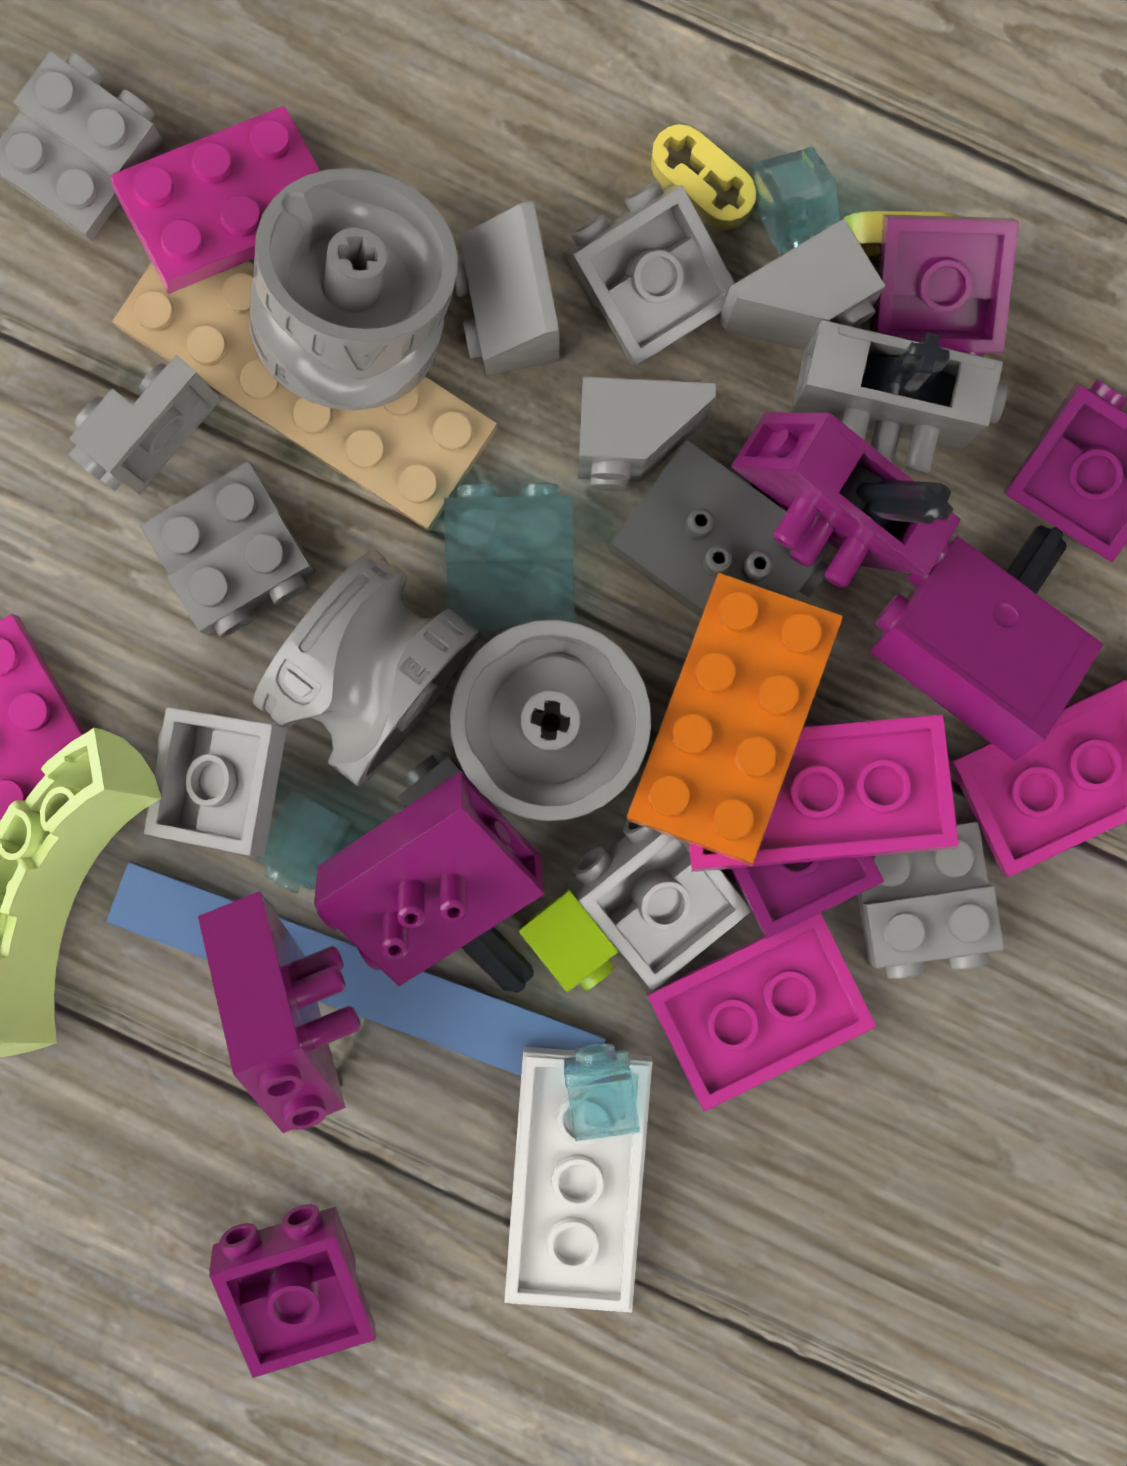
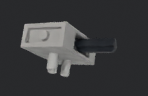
[790,320,1008,475]

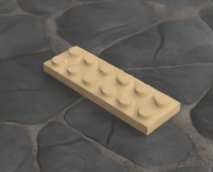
[112,261,498,532]

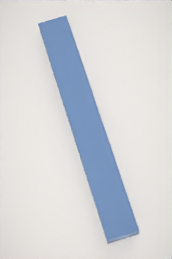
[106,862,606,1076]

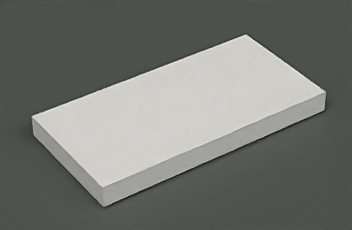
[504,1046,652,1313]

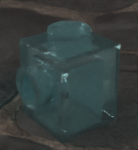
[752,146,840,254]
[254,790,356,894]

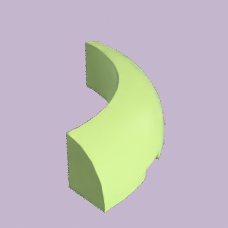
[0,728,162,1057]

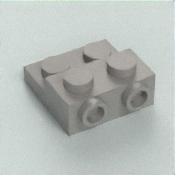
[0,51,164,242]
[563,180,735,366]
[68,355,220,494]
[140,461,316,638]
[144,707,287,857]
[567,821,752,991]
[858,821,1004,979]

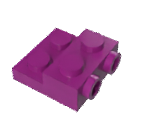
[869,214,1019,357]
[1004,379,1127,563]
[729,856,885,939]
[209,1204,376,1378]

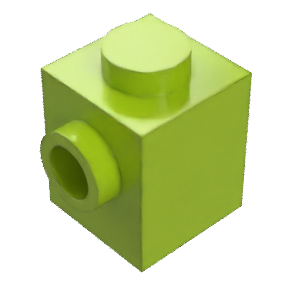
[518,888,618,993]

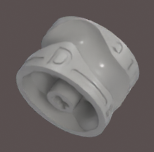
[249,168,458,410]
[253,550,480,787]
[450,620,651,821]

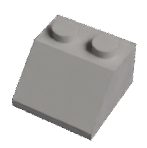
[455,201,559,375]
[719,218,885,350]
[578,376,716,491]

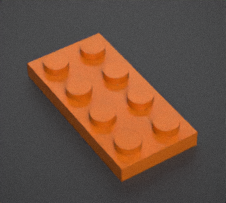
[627,573,843,866]

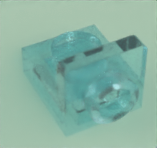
[564,1044,640,1141]

